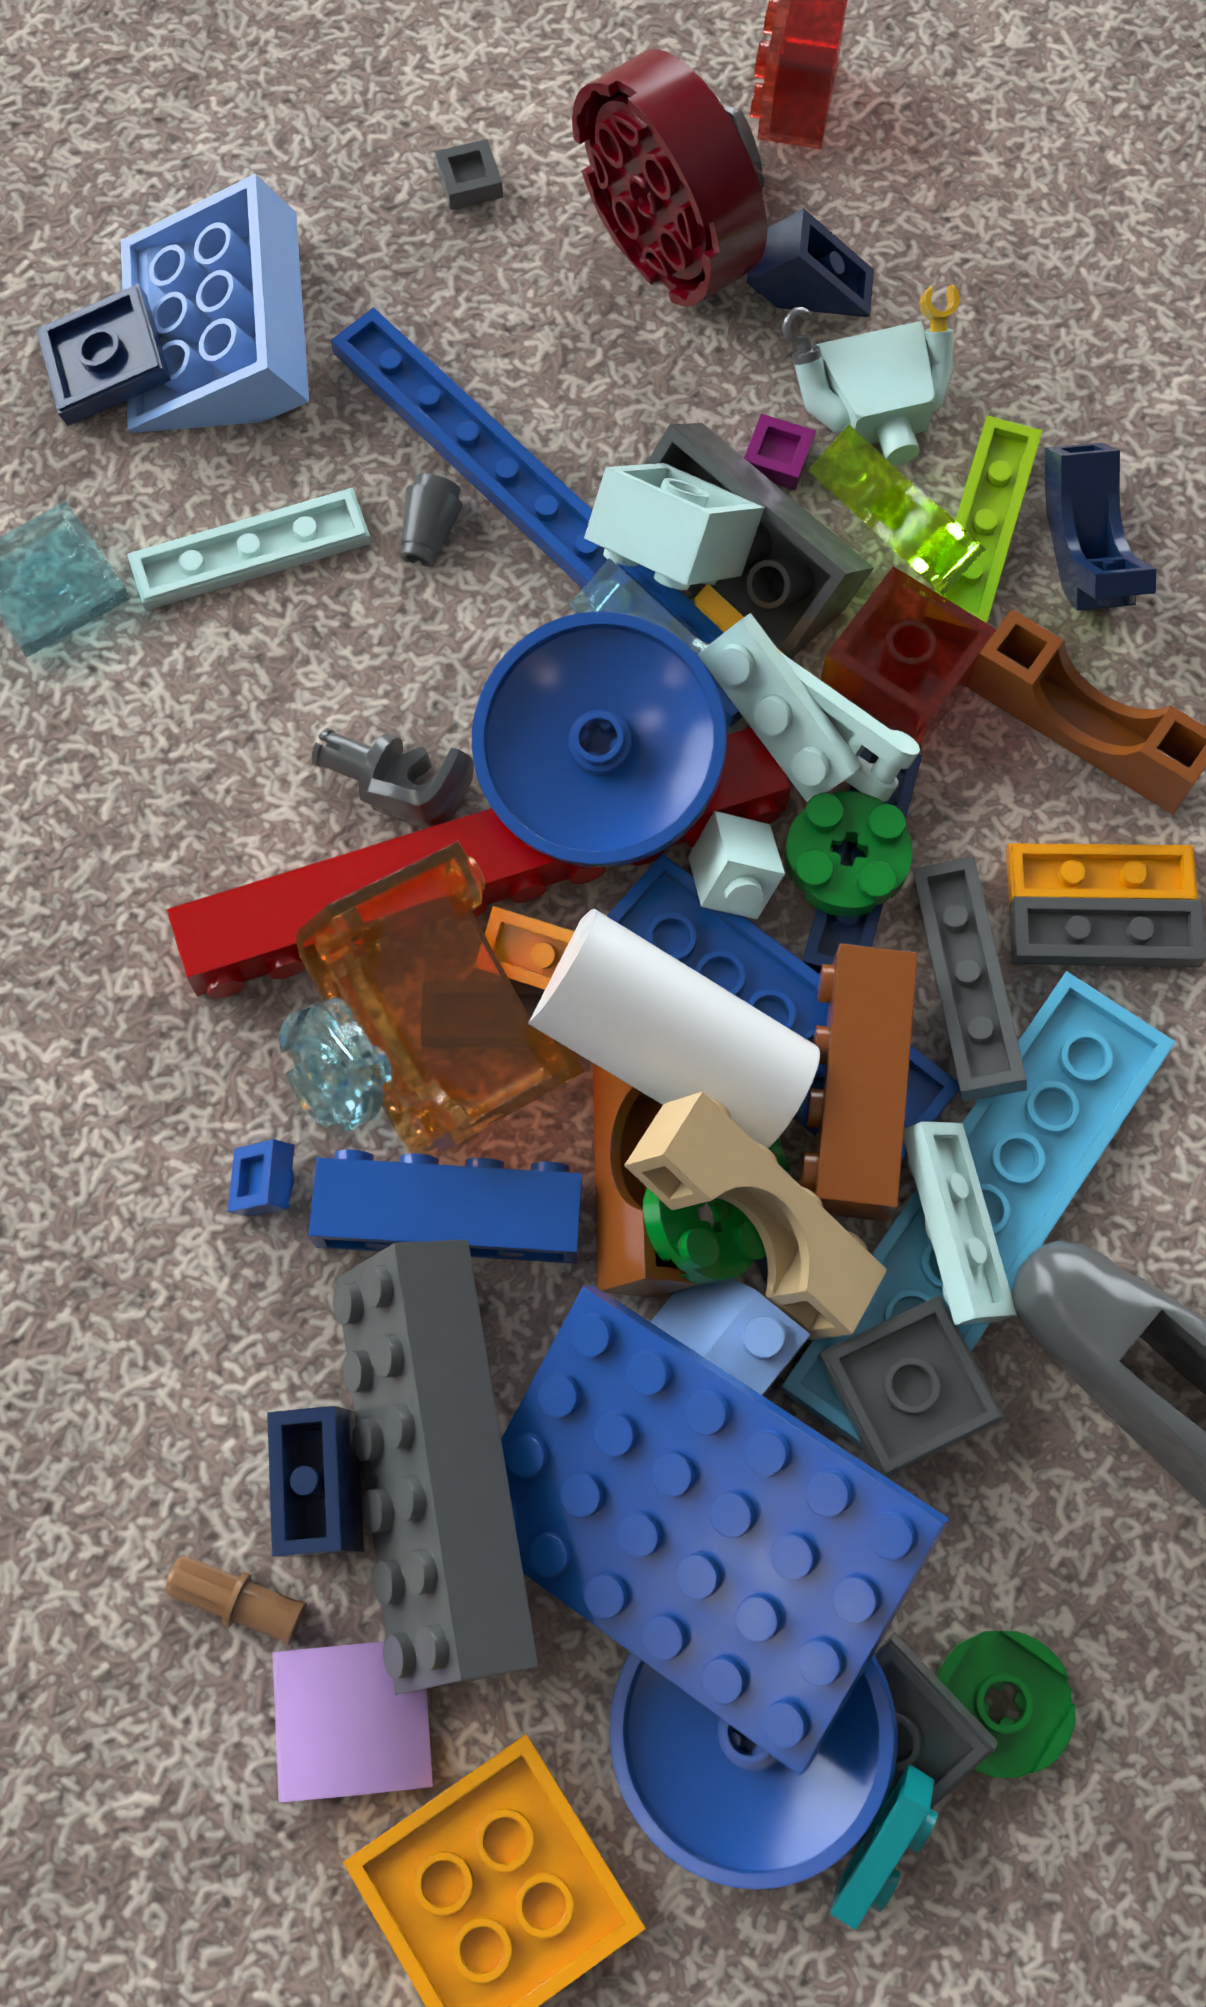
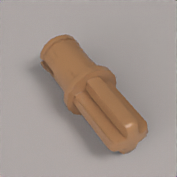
[166,1556,307,1646]

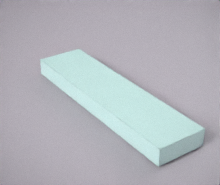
[127,488,371,611]

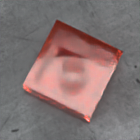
[750,0,848,149]
[820,566,997,750]

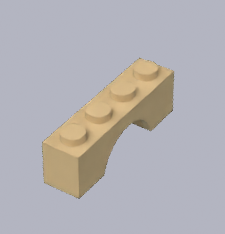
[624,1091,887,1340]

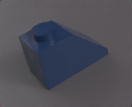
[746,208,874,317]

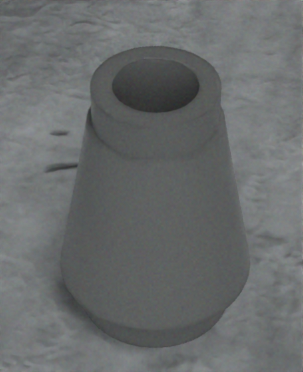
[400,473,463,567]

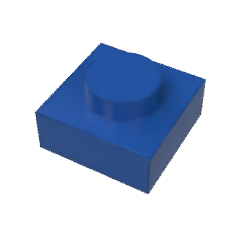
[228,1139,295,1216]

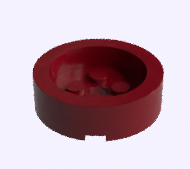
[572,49,767,307]

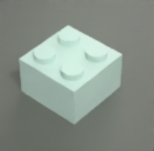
[584,463,765,590]

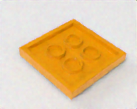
[343,1734,646,2007]

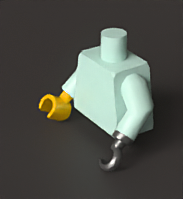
[782,284,960,466]

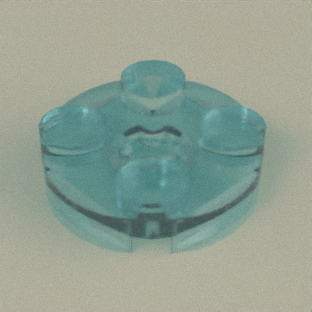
[279,997,392,1132]

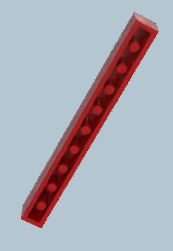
[166,727,791,999]

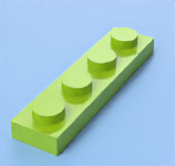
[925,415,1043,638]

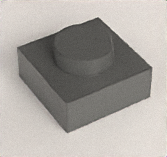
[434,139,503,210]

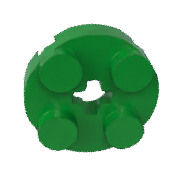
[784,791,913,917]
[643,1188,766,1284]
[935,1631,1076,1778]

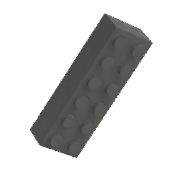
[333,1239,538,1695]

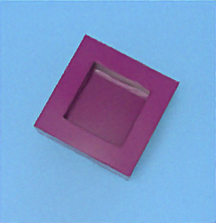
[744,413,816,490]

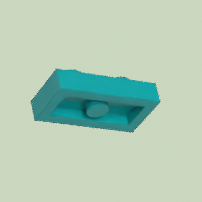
[830,1764,938,1931]

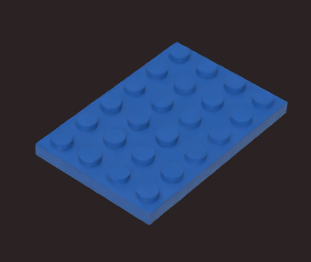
[501,1285,951,1776]

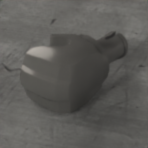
[312,728,474,829]

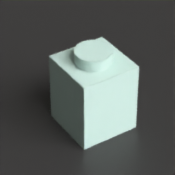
[688,811,785,919]

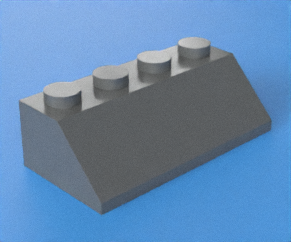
[646,423,874,659]

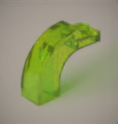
[808,424,986,596]

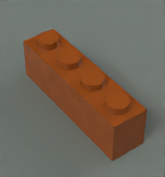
[800,943,918,1222]

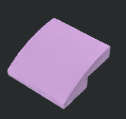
[273,1641,433,1802]

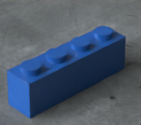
[308,1149,582,1264]

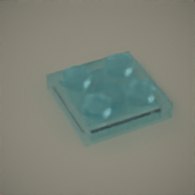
[0,501,130,658]

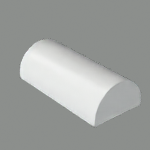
[528,909,820,1148]

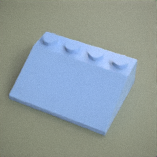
[121,174,309,433]

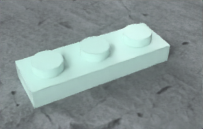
[697,613,863,803]
[903,1122,1017,1325]

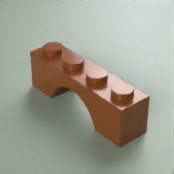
[967,609,1206,815]
[593,1063,700,1297]

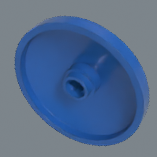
[471,611,727,867]
[609,1652,898,1889]

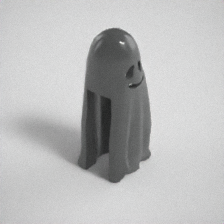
[1012,1240,1206,1508]

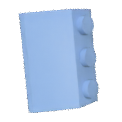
[650,1278,811,1396]

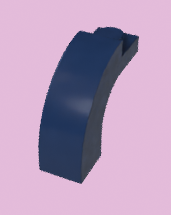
[1045,442,1156,611]

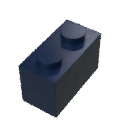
[267,1406,364,1557]

